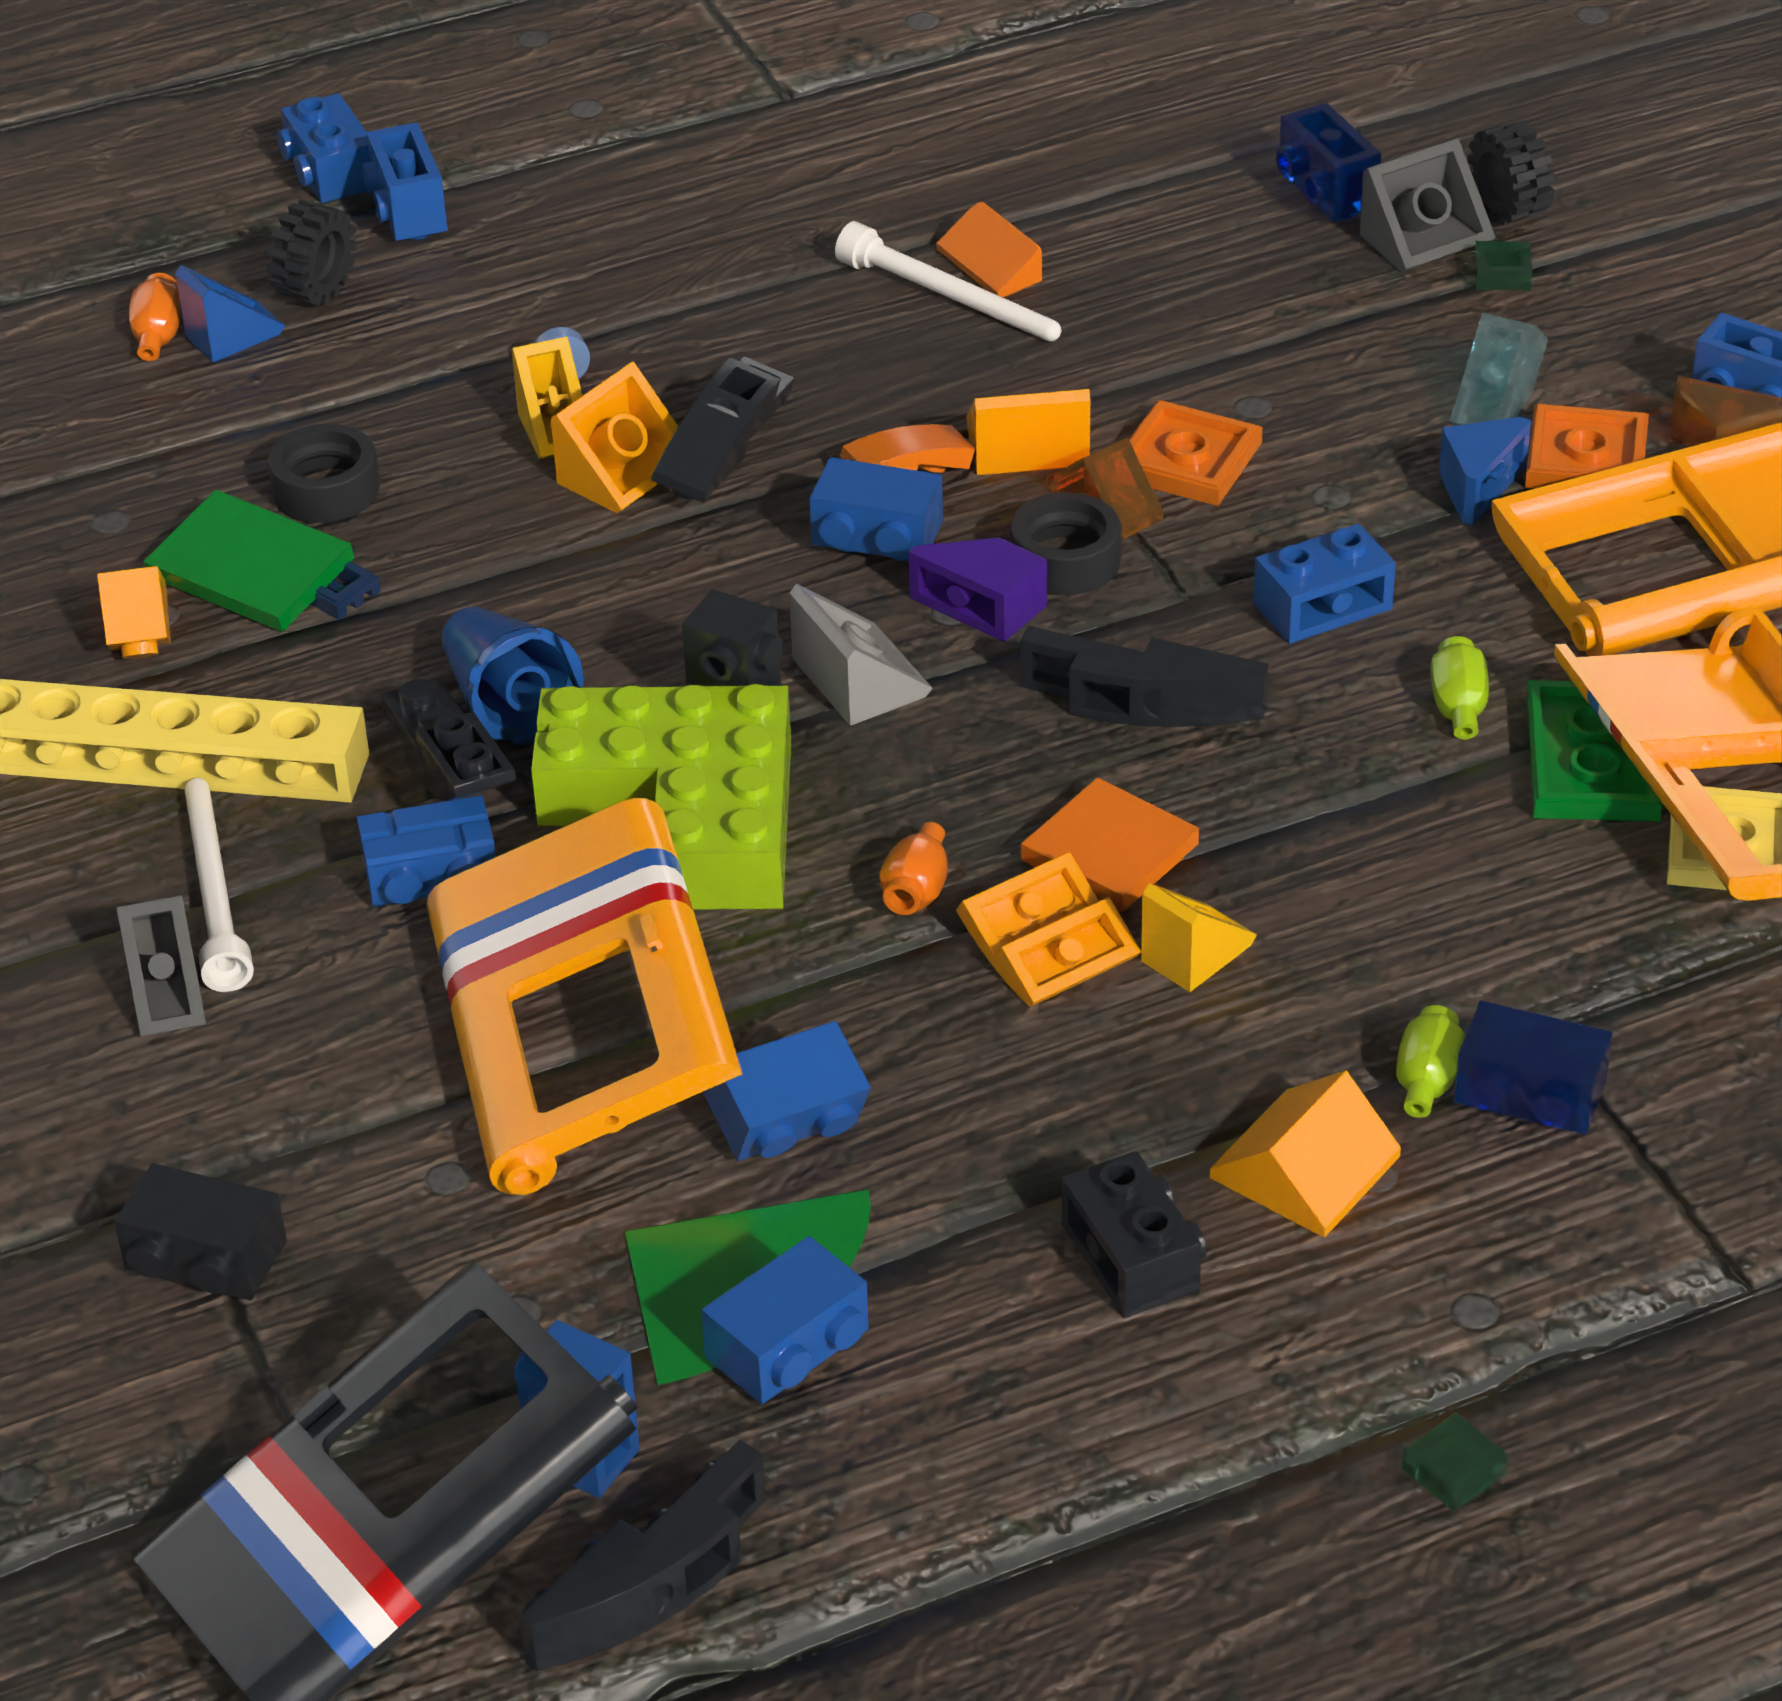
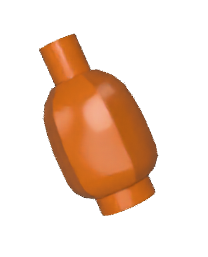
[129,273,182,361]
[879,822,948,915]

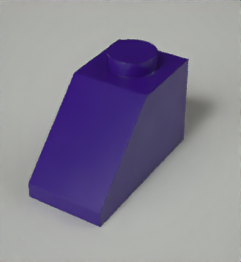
[909,538,1047,642]

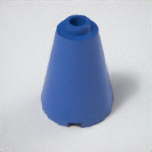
[442,607,584,745]

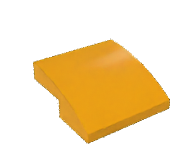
[956,852,1141,1007]

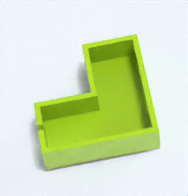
[531,684,791,910]

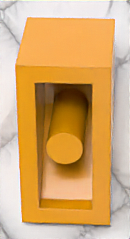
[97,566,171,659]

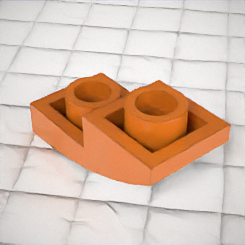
[840,424,975,473]

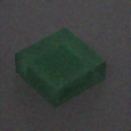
[1474,241,1533,290]
[1402,1412,1509,1512]

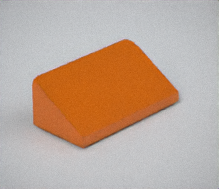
[936,201,1042,297]

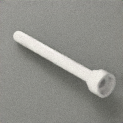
[835,221,1061,342]
[185,778,254,992]

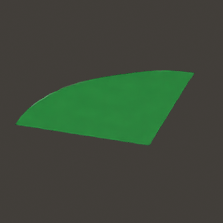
[625,1189,871,1385]

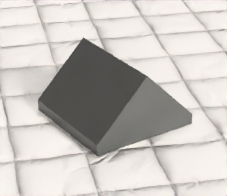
[1360,138,1496,272]

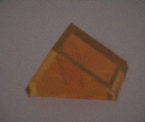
[1670,376,1782,447]
[1046,437,1163,540]

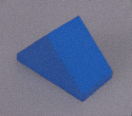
[175,265,286,362]
[1439,417,1531,526]

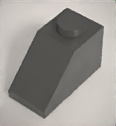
[116,895,206,1037]

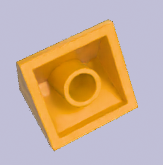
[551,361,678,513]
[966,389,1090,475]
[1209,1070,1401,1238]

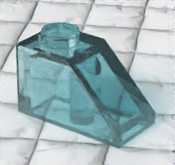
[1450,312,1548,425]

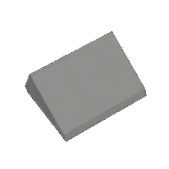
[789,584,932,726]

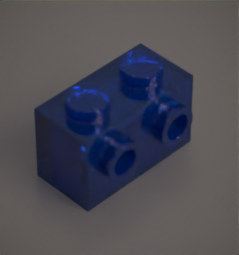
[1276,102,1382,222]
[1454,1000,1613,1135]

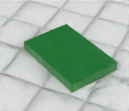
[143,490,355,632]
[1525,680,1663,822]

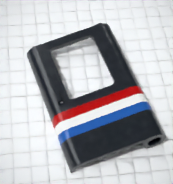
[131,1260,638,1701]

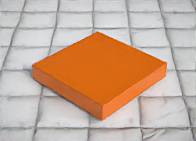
[1112,400,1263,506]
[1525,404,1649,489]
[1021,777,1199,913]

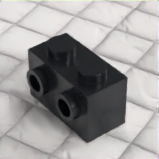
[682,589,784,686]
[1062,1151,1207,1319]
[114,1163,287,1301]

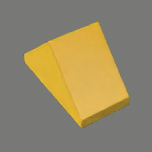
[512,336,583,459]
[1141,883,1257,992]

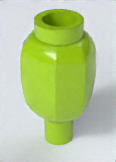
[1430,636,1489,740]
[1396,1005,1466,1118]

